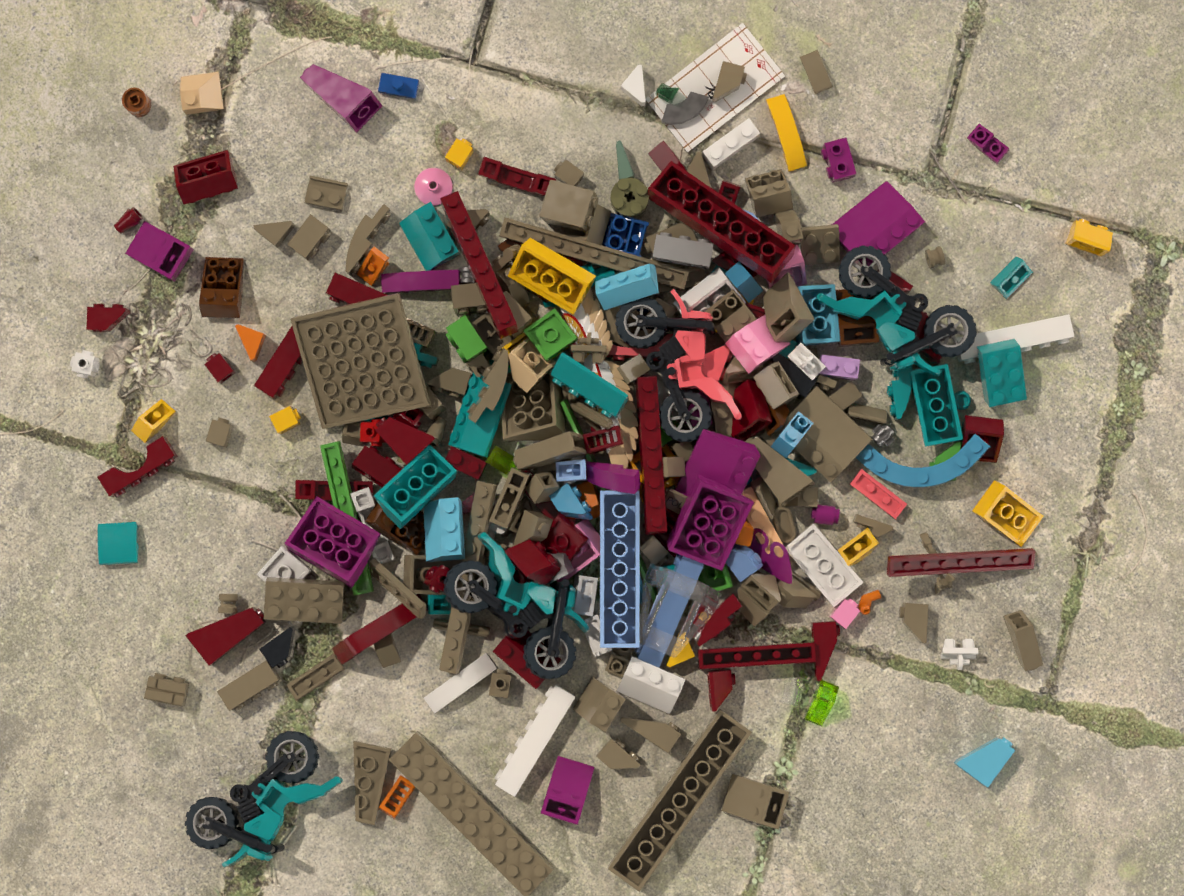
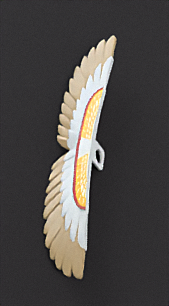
[560,288,638,469]

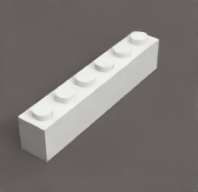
[956,314,1074,364]
[494,684,576,797]

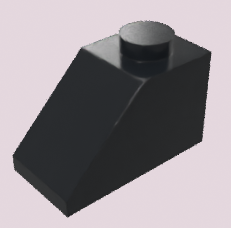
[259,626,295,668]

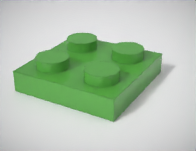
[523,308,578,362]

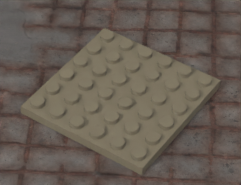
[290,293,431,429]

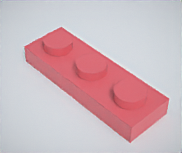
[849,469,907,519]

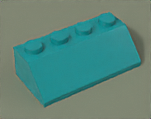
[550,352,629,419]
[910,364,963,447]
[448,373,512,457]
[374,444,457,529]

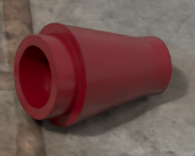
[114,207,143,234]

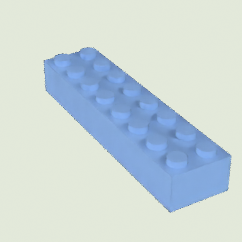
[600,491,640,648]

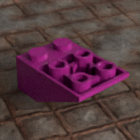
[125,221,194,282]
[541,756,595,825]

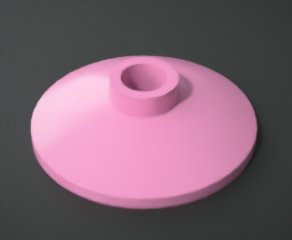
[414,168,453,206]

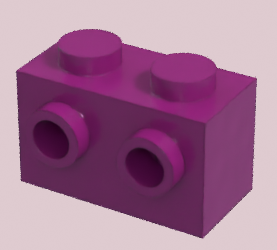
[821,137,857,183]

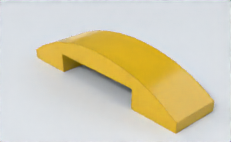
[766,94,807,172]

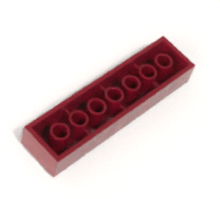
[648,161,796,283]

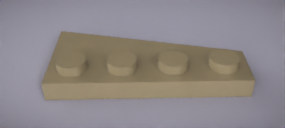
[353,741,391,825]

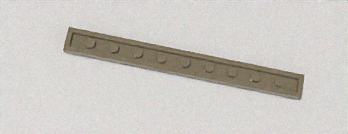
[499,217,689,290]
[439,481,497,674]

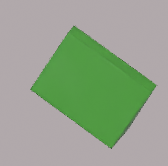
[698,563,733,595]

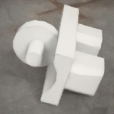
[788,343,826,380]
[940,639,978,670]

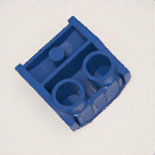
[602,213,649,257]

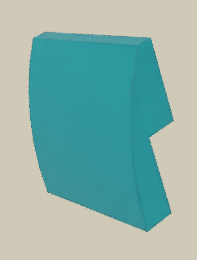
[98,522,139,565]

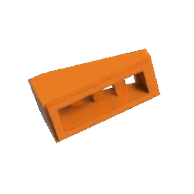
[735,519,754,547]
[379,775,416,820]

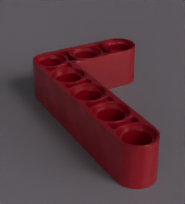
[332,594,428,665]

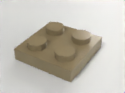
[800,224,840,265]

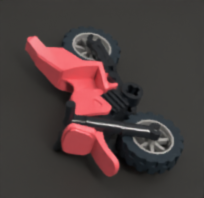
[615,289,742,442]

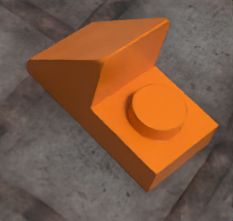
[357,246,389,286]

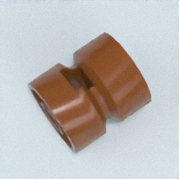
[122,87,152,117]

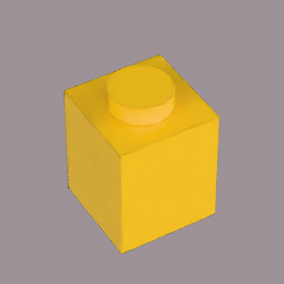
[445,138,474,170]
[269,406,301,434]

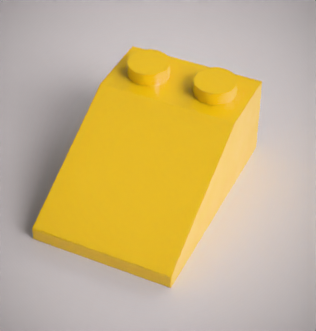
[972,480,1044,547]

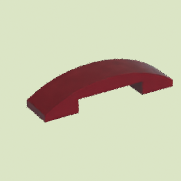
[478,157,556,196]
[295,480,373,501]

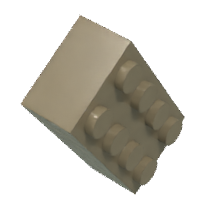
[264,577,345,624]

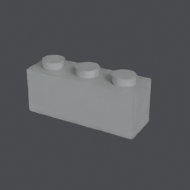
[652,232,713,269]

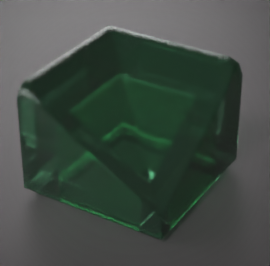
[656,83,679,104]

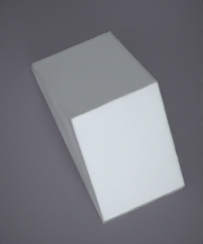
[621,65,646,106]

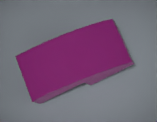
[967,123,1009,164]

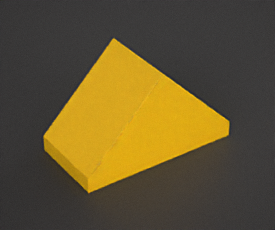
[666,630,695,667]

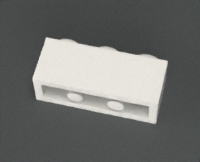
[702,118,760,171]

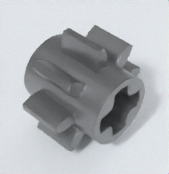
[871,424,895,447]

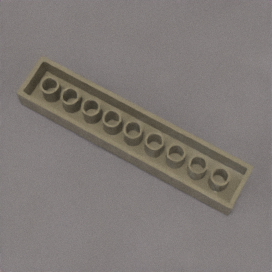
[607,708,752,892]
[389,731,554,896]

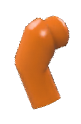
[858,590,881,615]

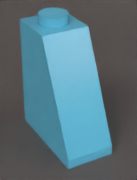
[954,737,1015,788]

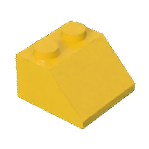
[1065,219,1113,257]

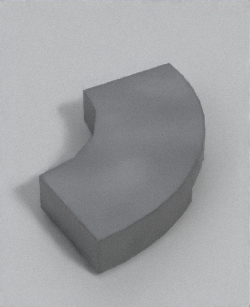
[661,92,709,125]

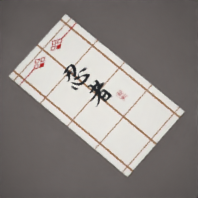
[645,23,785,153]

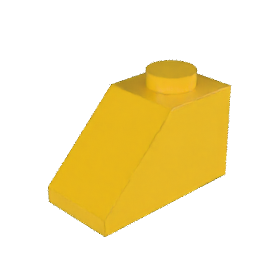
[131,399,176,443]
[838,528,879,566]

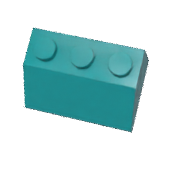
[399,202,460,271]

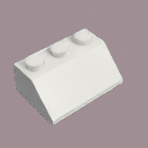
[674,268,746,334]
[617,656,686,714]

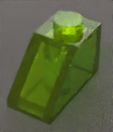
[486,445,516,475]
[804,680,839,727]

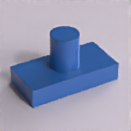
[378,73,419,100]

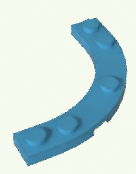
[855,434,990,487]

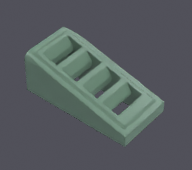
[616,140,634,180]

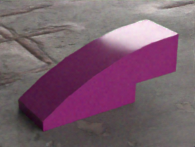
[586,461,640,494]

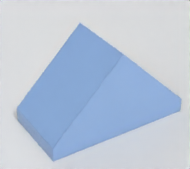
[556,459,587,482]

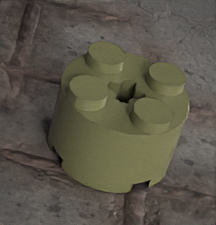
[610,178,649,218]

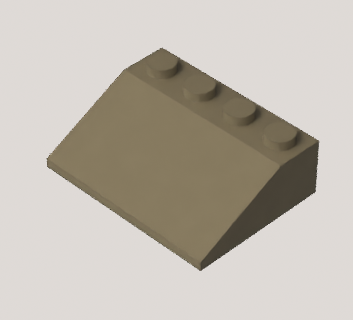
[502,365,565,441]
[777,386,872,483]

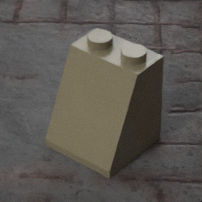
[539,180,598,231]
[573,677,626,733]

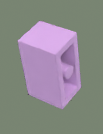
[817,355,860,380]

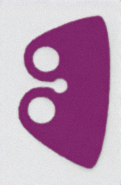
[746,528,792,584]

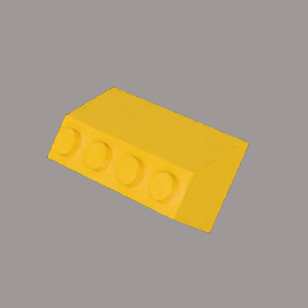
[508,238,596,315]

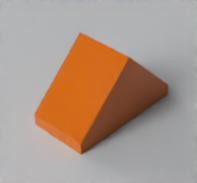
[235,324,266,362]

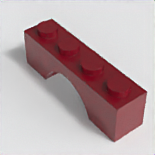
[97,436,178,498]

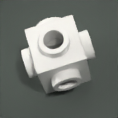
[70,350,100,379]

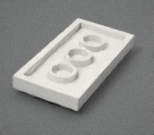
[785,523,863,607]

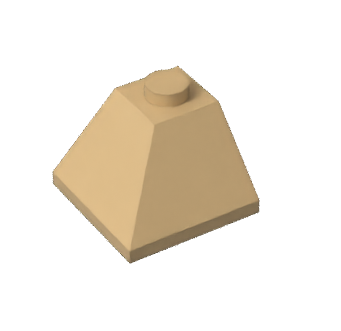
[180,72,224,115]
[508,337,556,393]

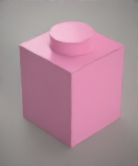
[829,598,860,629]

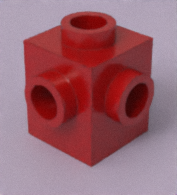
[360,419,386,447]

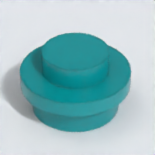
[954,391,971,410]

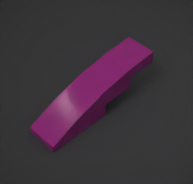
[381,270,461,294]

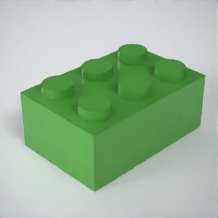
[445,315,489,364]

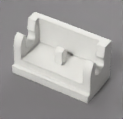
[571,575,598,616]
[584,614,613,657]

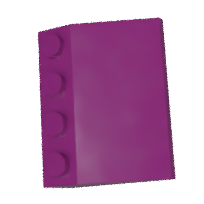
[832,181,925,267]
[674,429,760,496]
[666,474,754,571]
[284,496,381,588]

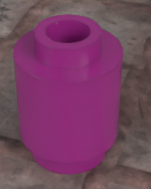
[811,504,840,525]

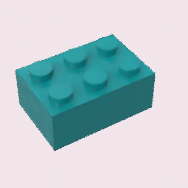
[977,339,1027,407]

